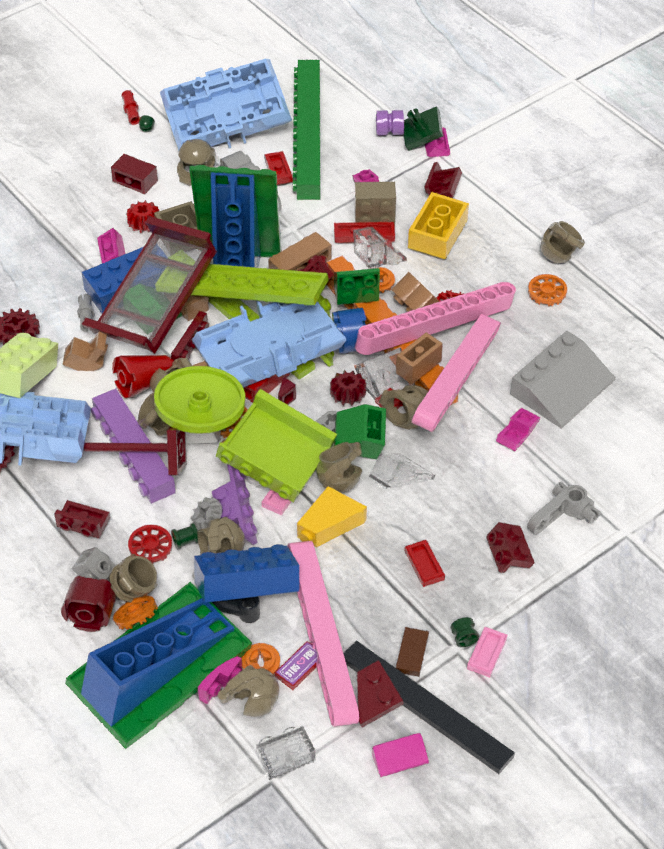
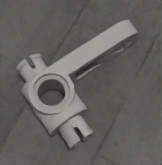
[527,482,601,535]

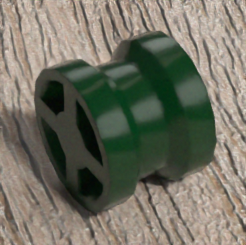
[450,617,479,647]

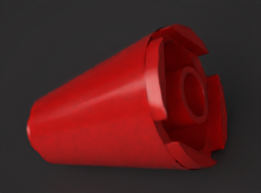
[112,355,174,398]

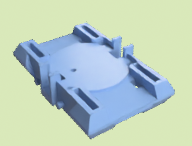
[160,59,292,150]
[192,300,346,387]
[0,392,91,465]

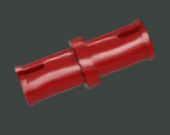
[121,90,140,125]

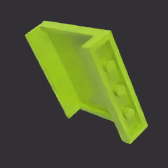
[216,389,337,503]

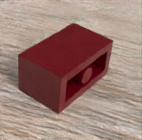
[111,154,158,194]

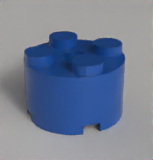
[332,308,366,354]

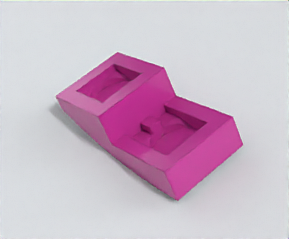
[496,408,540,451]

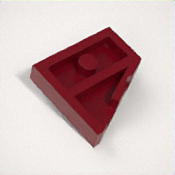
[357,660,404,728]

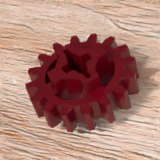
[0,308,40,345]

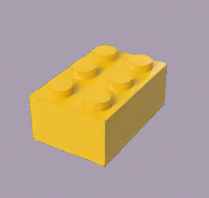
[408,192,469,259]

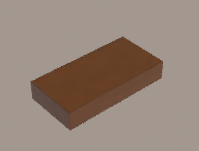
[396,627,429,677]

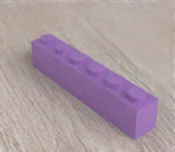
[91,388,176,504]

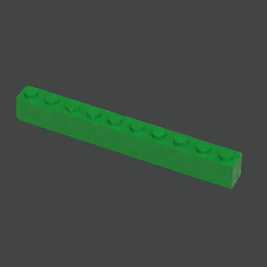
[293,60,320,200]

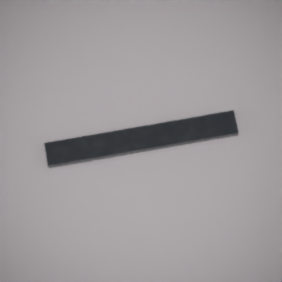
[343,640,515,774]

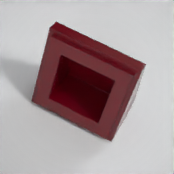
[278,377,296,405]

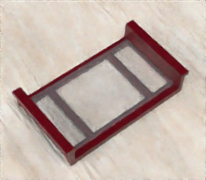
[82,216,217,354]

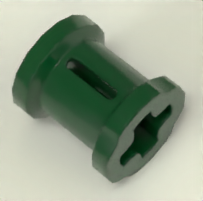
[171,523,198,550]

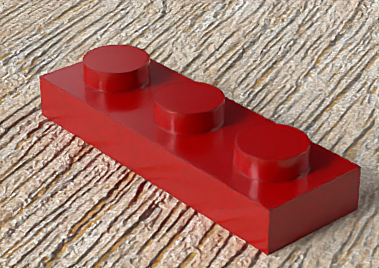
[334,222,395,243]

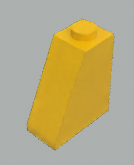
[297,486,367,548]

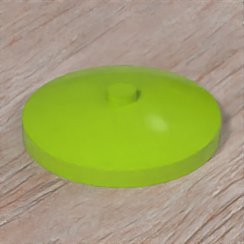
[154,366,245,434]

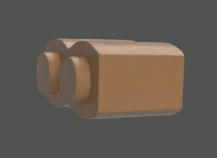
[391,272,439,312]

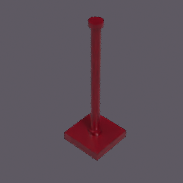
[83,426,187,475]

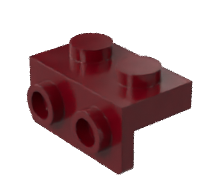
[424,162,462,198]
[54,500,111,539]
[486,522,535,573]

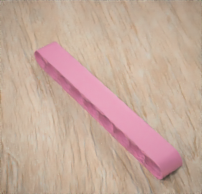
[355,282,516,355]
[412,314,501,432]
[287,541,359,727]

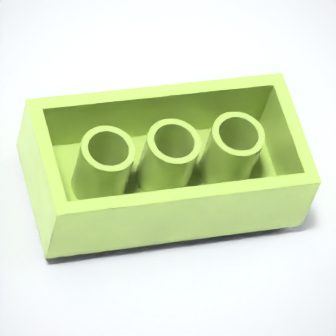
[0,333,58,398]

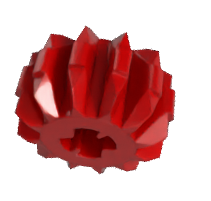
[126,200,160,233]

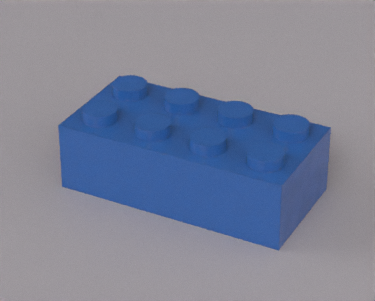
[82,244,168,314]
[194,544,299,603]

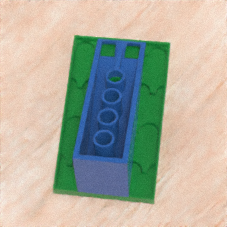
[189,165,282,268]
[65,582,252,749]

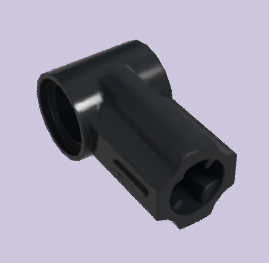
[212,596,260,623]

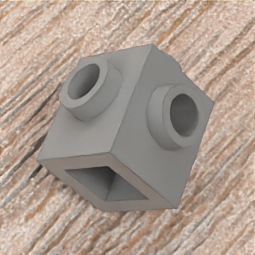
[71,547,116,581]

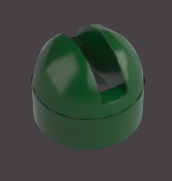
[139,115,155,132]

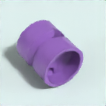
[376,110,404,135]

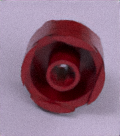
[61,576,116,632]

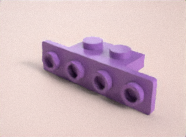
[212,464,258,545]

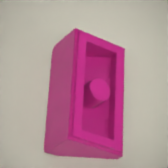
[425,127,450,157]
[97,228,126,263]
[372,733,429,777]

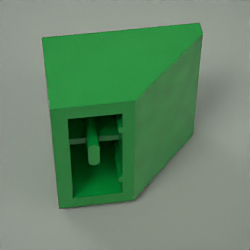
[334,268,380,305]
[334,404,386,460]

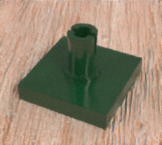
[404,106,443,151]

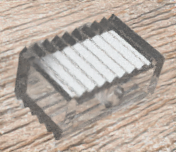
[256,726,316,780]

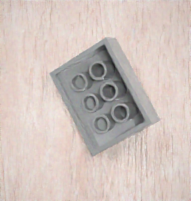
[510,330,616,429]

